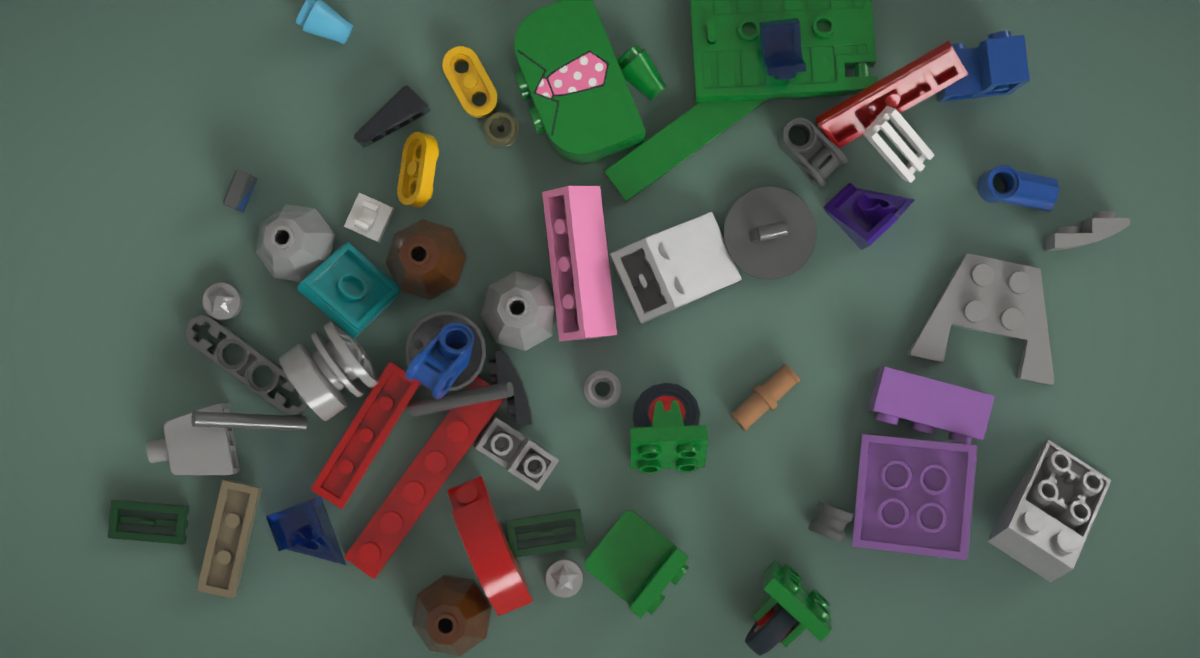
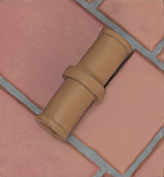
[730,364,800,432]

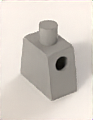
[146,403,241,475]

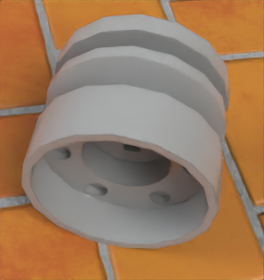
[279,320,379,421]

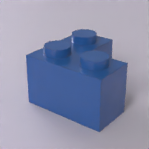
[937,31,1030,103]

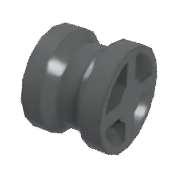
[808,501,854,543]

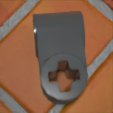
[778,118,848,188]

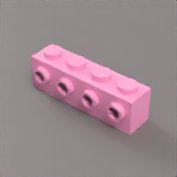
[542,186,617,341]

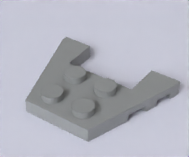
[908,253,1054,385]

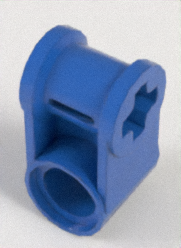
[405,323,474,399]

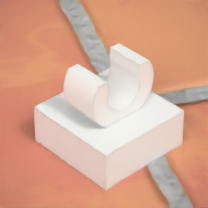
[344,193,395,243]

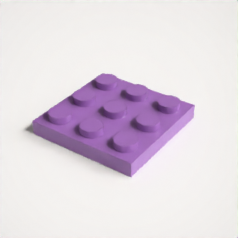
[852,434,978,560]

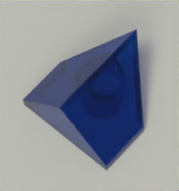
[266,496,347,565]

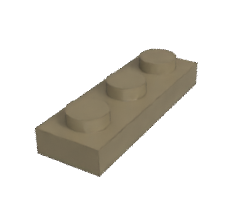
[196,479,262,599]

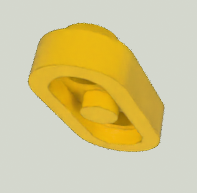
[442,46,498,118]
[397,132,439,208]

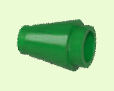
[617,44,667,100]

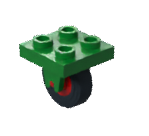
[630,383,708,474]
[745,560,831,656]

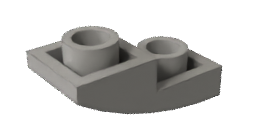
[1045,211,1130,251]
[474,415,559,491]

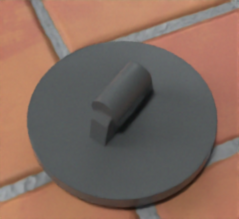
[723,186,817,280]

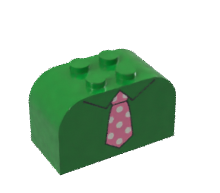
[514,0,646,164]

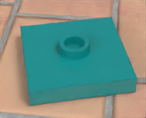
[297,241,402,339]

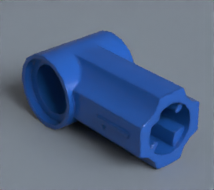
[977,165,1059,212]

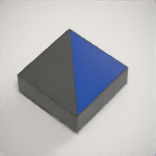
[223,169,257,213]

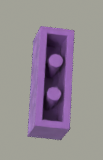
[867,367,995,444]

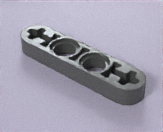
[185,315,309,415]

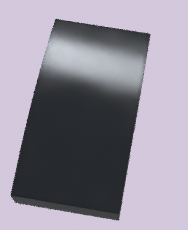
[489,351,533,425]

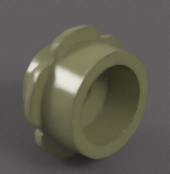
[483,110,520,147]

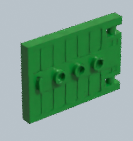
[689,0,878,103]

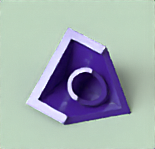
[823,183,915,250]

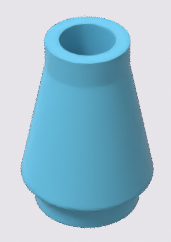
[295,0,354,45]

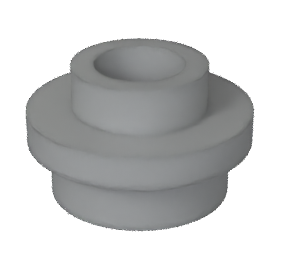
[584,370,621,408]

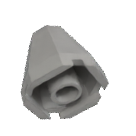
[256,204,336,282]
[480,271,557,351]

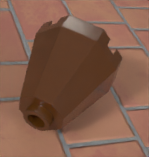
[386,219,467,300]
[412,575,492,656]

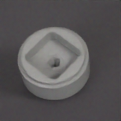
[203,283,243,320]
[546,559,583,598]

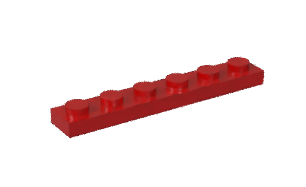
[344,376,506,579]

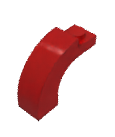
[447,476,533,616]

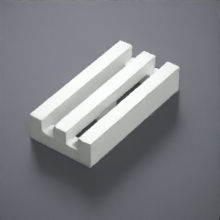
[863,105,935,183]

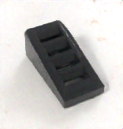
[354,85,430,148]

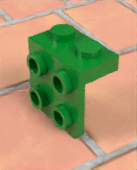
[584,510,689,618]

